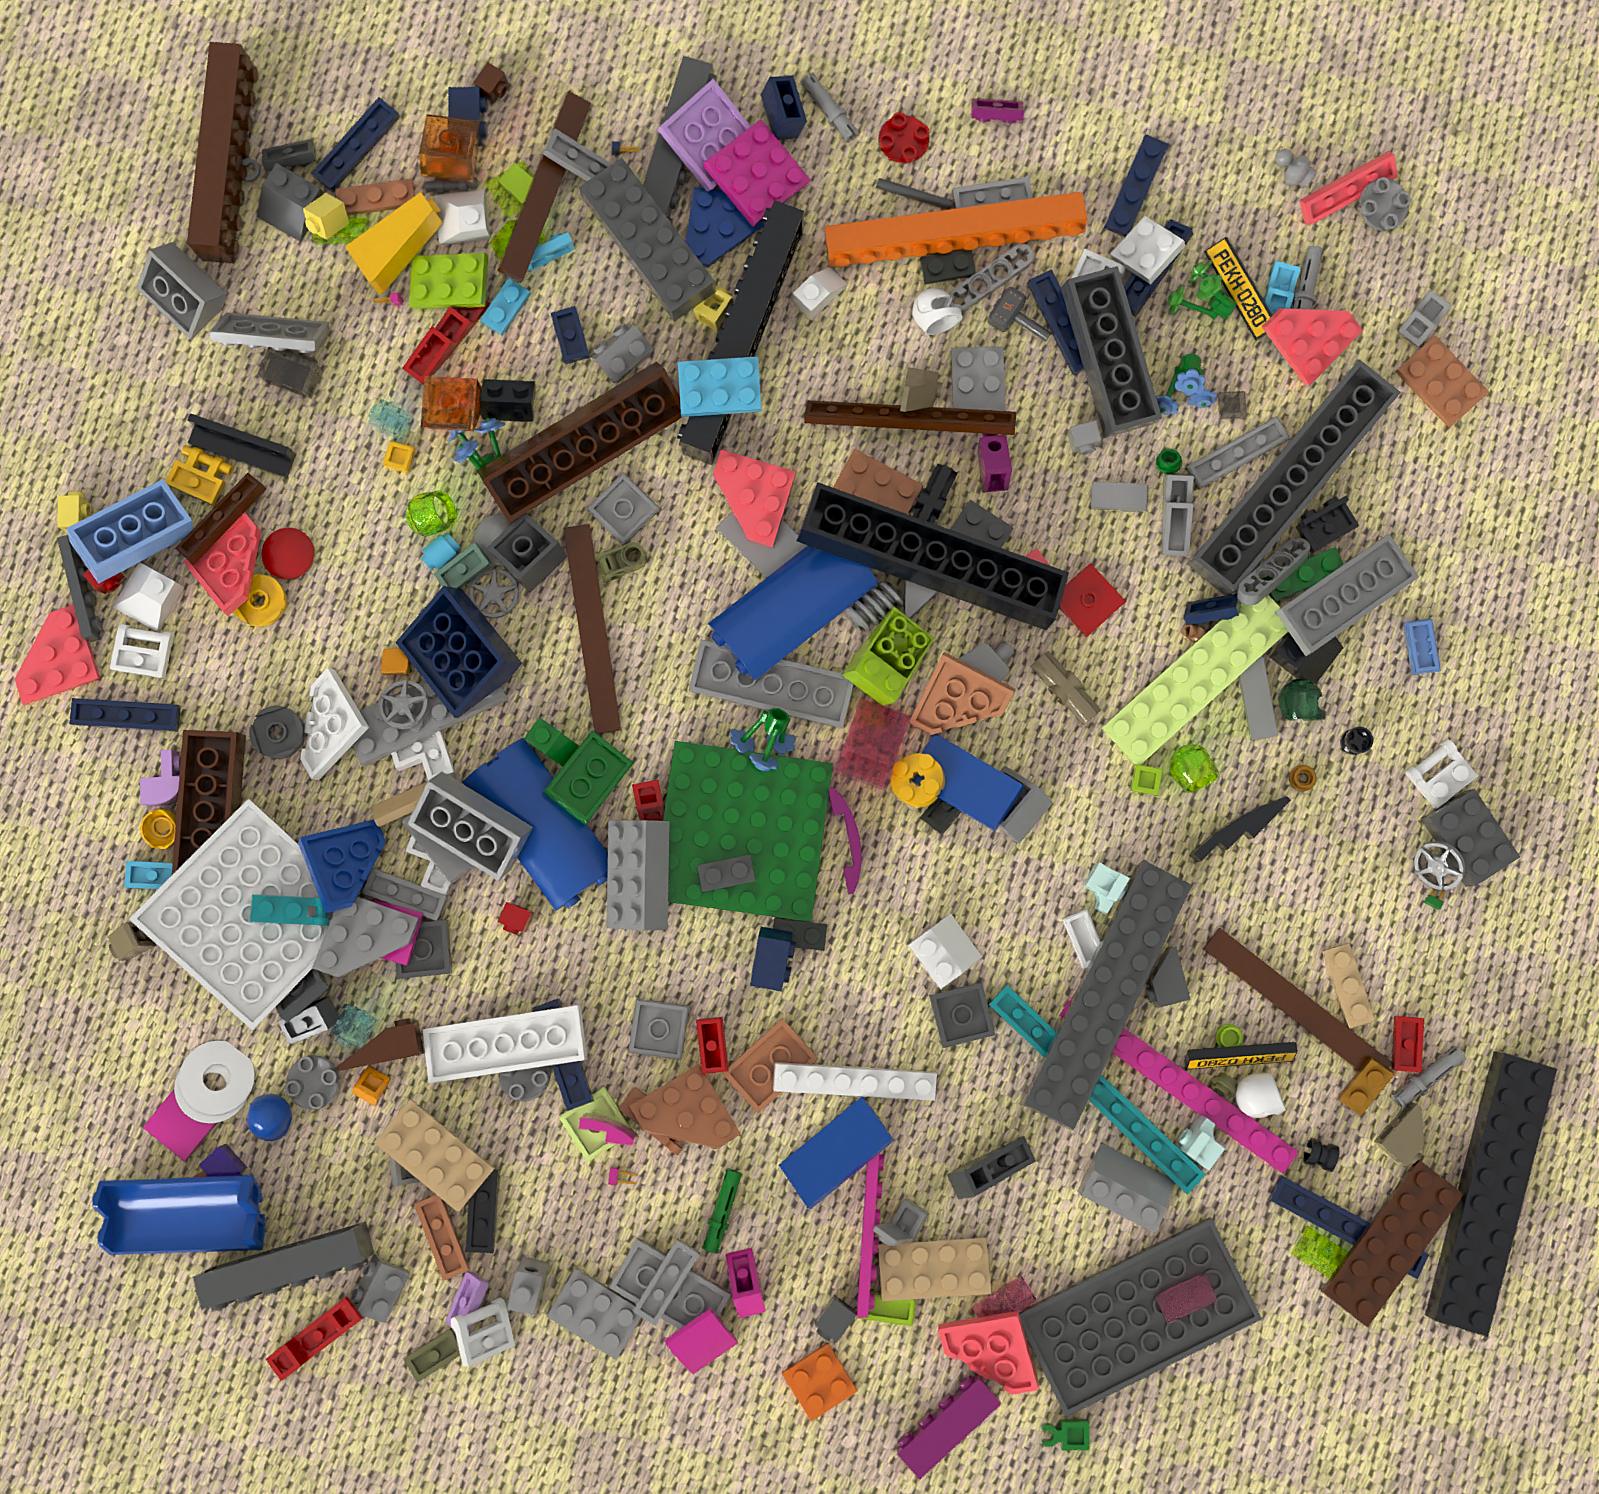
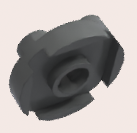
[249,706,305,759]

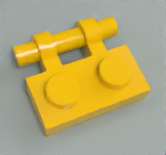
[165,445,234,506]

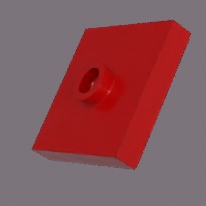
[1059,563,1126,638]

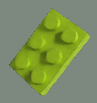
[409,253,488,309]

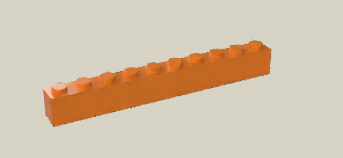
[824,192,1087,268]

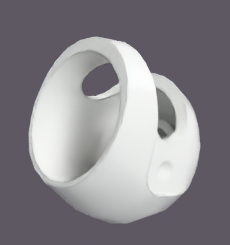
[912,288,962,335]
[1235,1073,1286,1118]

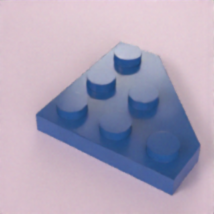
[686,187,765,267]
[298,820,386,913]

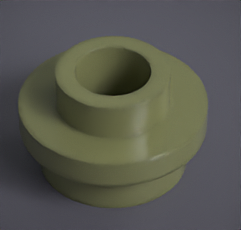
[1211,1072,1238,1097]

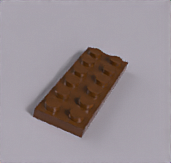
[1321,1160,1464,1328]

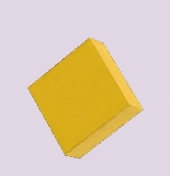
[382,440,416,473]

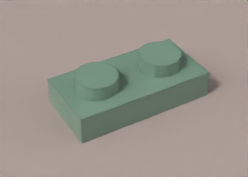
[434,542,492,589]

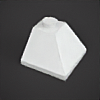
[434,189,491,246]
[112,562,185,632]

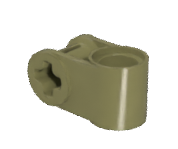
[594,542,648,583]

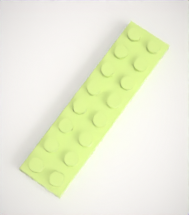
[1101,590,1288,765]

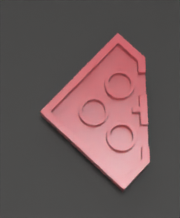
[1262,308,1363,385]
[713,449,796,548]
[183,512,261,616]
[15,605,101,705]
[938,1311,1039,1394]

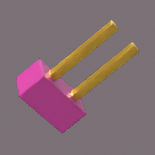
[373,293,403,306]
[608,1167,638,1185]

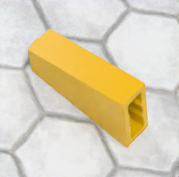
[345,192,443,295]

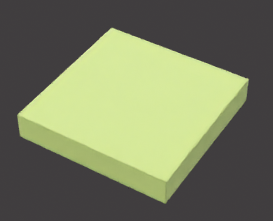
[559,1086,632,1163]

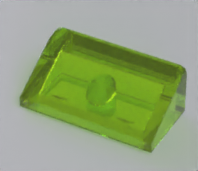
[312,217,367,245]
[1291,1226,1348,1278]

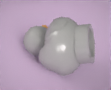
[1275,149,1316,188]

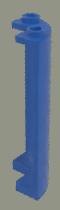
[708,546,879,680]
[463,737,608,911]
[92,1175,265,1255]

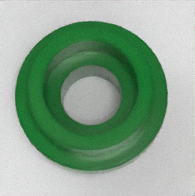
[1156,449,1182,474]

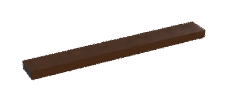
[497,90,591,283]
[804,400,1017,435]
[563,524,622,734]
[1202,928,1393,1071]

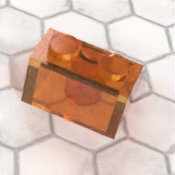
[419,114,479,182]
[420,376,482,431]

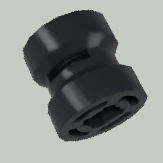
[1340,727,1373,755]
[1303,1138,1340,1172]

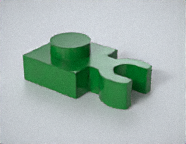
[1041,1419,1090,1451]

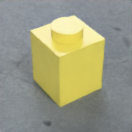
[303,193,349,240]

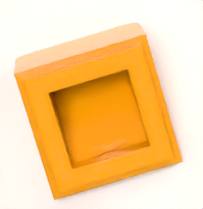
[381,648,411,675]
[352,1065,391,1106]

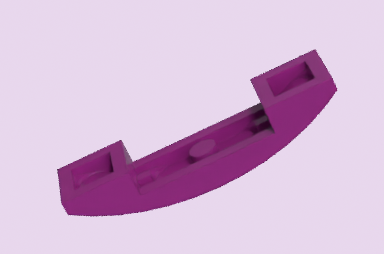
[828,788,862,895]

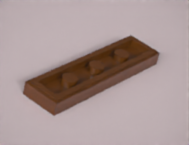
[175,473,267,565]

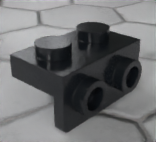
[479,379,536,422]
[1296,495,1360,553]

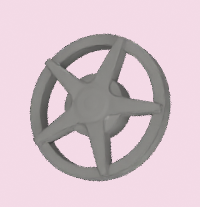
[469,569,519,618]
[379,680,429,729]
[1414,841,1466,890]

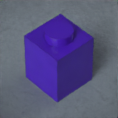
[199,1144,247,1177]

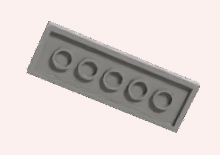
[1275,534,1419,656]
[688,639,854,729]
[353,681,509,767]

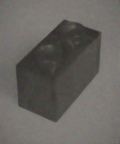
[257,347,323,399]

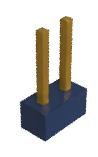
[611,141,639,155]

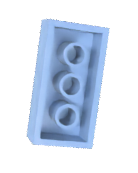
[66,479,193,584]

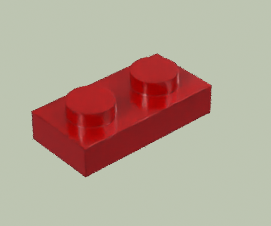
[1391,1016,1424,1073]

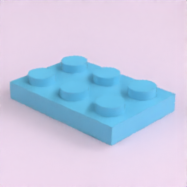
[678,357,762,417]

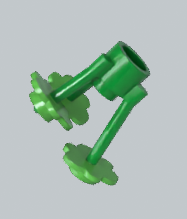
[1167,260,1236,320]

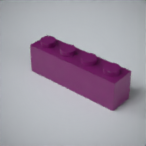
[896,1373,1001,1480]

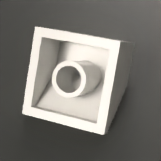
[907,913,982,989]

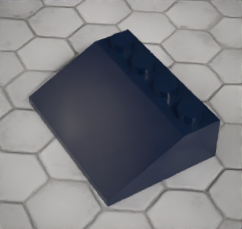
[395,586,522,718]

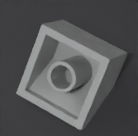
[998,766,1053,844]

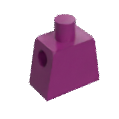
[977,433,1012,493]

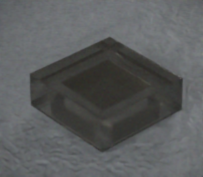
[1217,391,1247,420]

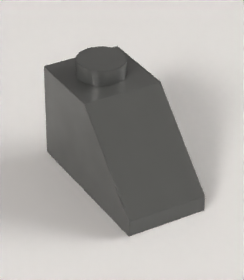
[1146,947,1191,1008]

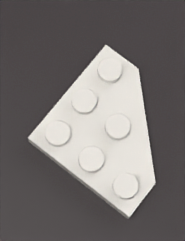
[300,668,369,780]

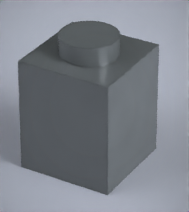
[815,1294,857,1342]

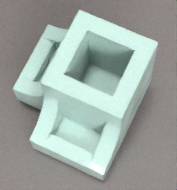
[1083,862,1130,914]
[1177,1115,1225,1171]

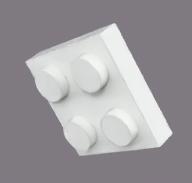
[1110,216,1185,284]

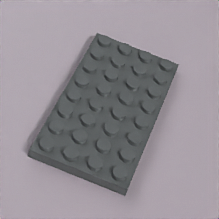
[1019,1217,1262,1417]

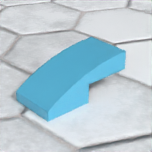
[1264,261,1301,314]

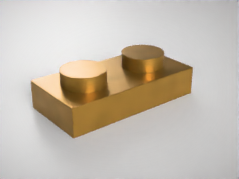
[1338,1056,1395,1116]

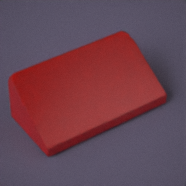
[696,1017,729,1074]

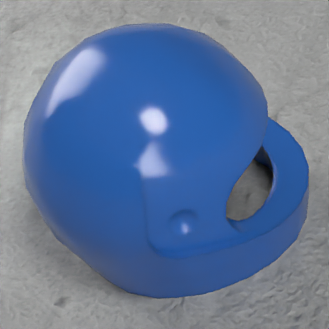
[247,1094,292,1141]

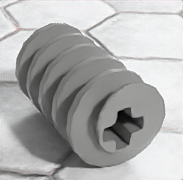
[845,581,905,635]

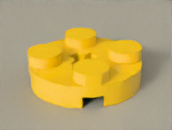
[234,574,287,627]
[891,753,945,808]

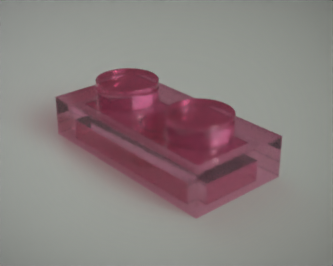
[1155,1273,1218,1324]

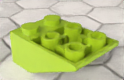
[842,607,935,706]

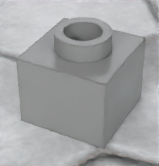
[1067,420,1101,455]

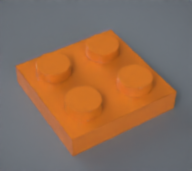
[782,1343,858,1421]

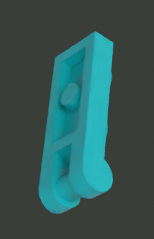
[250,895,329,926]

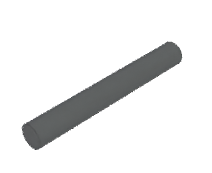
[876,178,953,210]

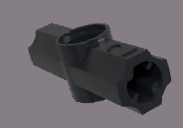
[912,463,958,524]

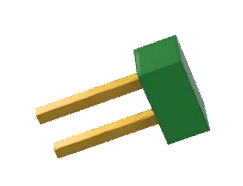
[1424,881,1448,910]

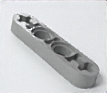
[949,244,1034,313]
[1237,537,1310,606]

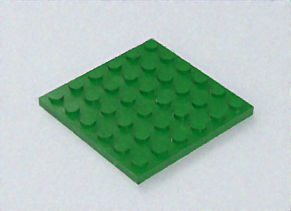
[663,741,833,922]

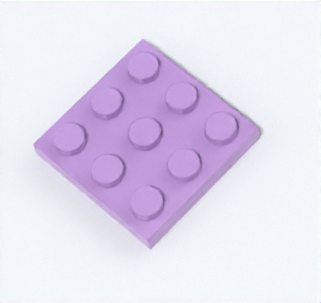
[657,79,751,192]

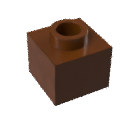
[473,62,508,103]

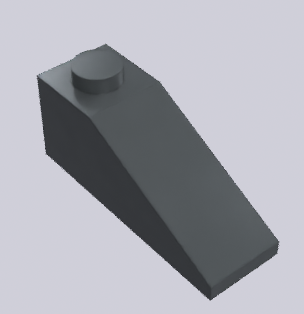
[947,1136,1036,1200]

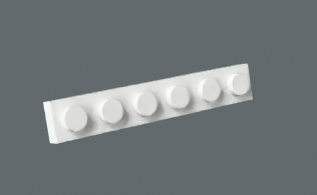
[773,1062,937,1101]

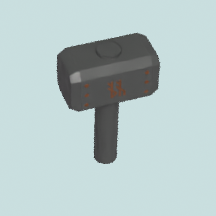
[988,287,1052,341]

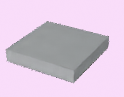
[586,472,661,545]
[628,998,690,1060]

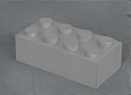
[407,771,533,881]
[607,820,669,931]

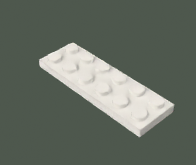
[422,1005,587,1083]

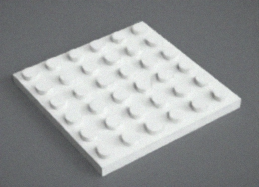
[129,799,334,1031]

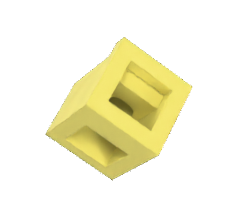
[693,287,734,332]
[57,491,92,532]

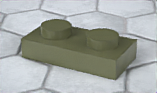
[403,1328,460,1383]

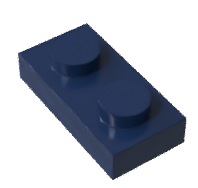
[550,306,590,365]
[1184,593,1241,625]

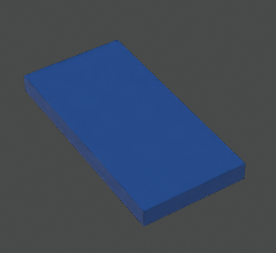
[911,734,1024,832]
[779,1097,895,1209]

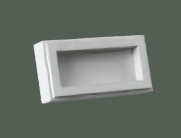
[1062,909,1100,969]

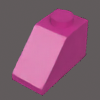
[726,1248,766,1318]

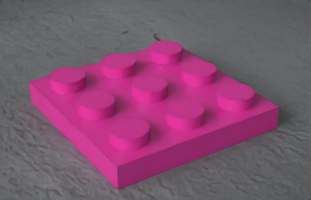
[703,119,811,227]

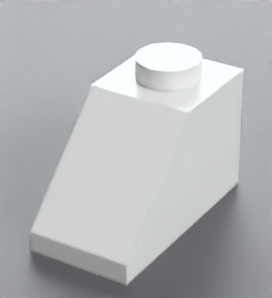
[793,267,848,320]

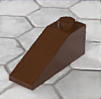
[338,1018,424,1071]

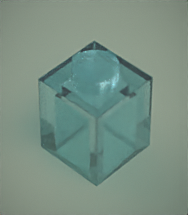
[369,399,413,441]

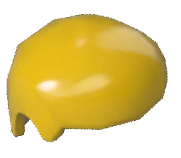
[140,809,176,850]

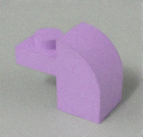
[140,750,181,806]

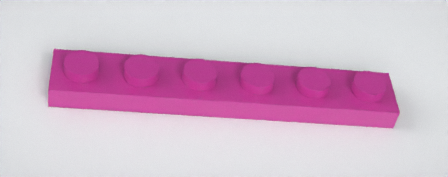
[856,1154,884,1318]

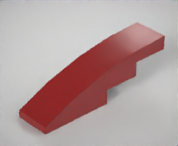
[402,301,490,385]

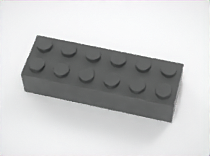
[579,158,716,322]
[1061,266,1162,438]
[193,1221,374,1312]

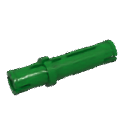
[702,1168,743,1254]

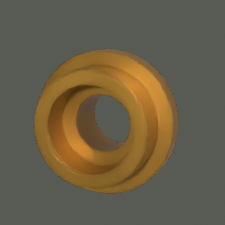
[1289,765,1317,792]

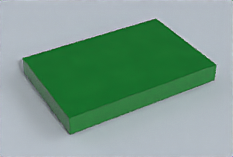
[543,730,634,825]

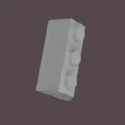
[136,242,227,340]
[1077,1143,1174,1233]

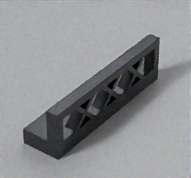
[187,413,296,478]

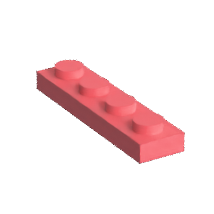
[1299,151,1398,226]

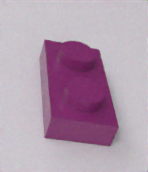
[971,98,1024,123]

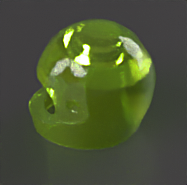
[405,490,457,537]
[1169,744,1220,793]

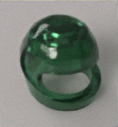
[1278,678,1327,721]

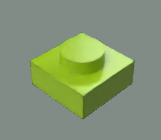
[1130,764,1163,796]

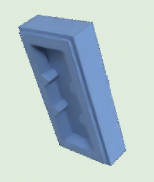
[1403,619,1441,675]

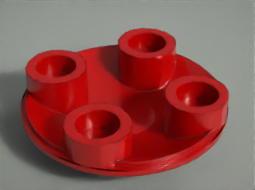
[878,112,930,163]
[261,528,315,580]

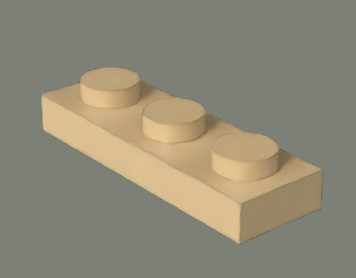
[1322,943,1375,1029]

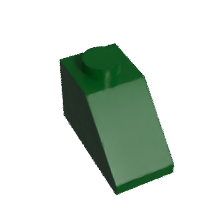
[524,717,579,767]

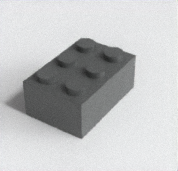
[1421,789,1520,887]

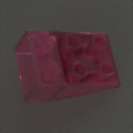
[834,698,911,791]

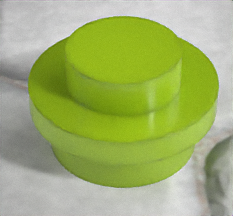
[1215,1024,1243,1047]

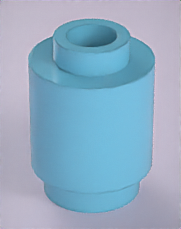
[421,533,461,570]

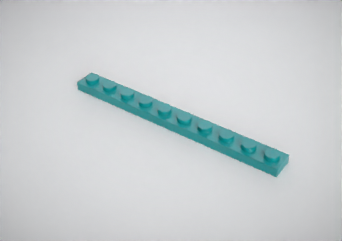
[988,985,1206,1195]

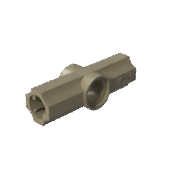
[1031,651,1101,725]

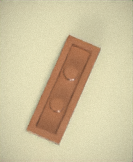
[335,178,415,216]
[414,1194,470,1281]

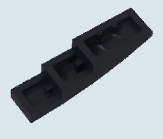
[1189,796,1291,862]

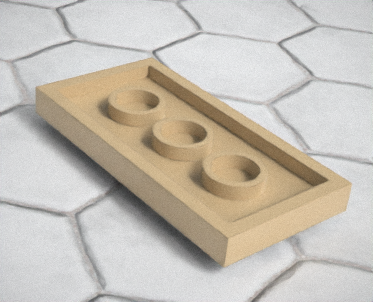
[374,1099,494,1212]
[878,1238,991,1301]

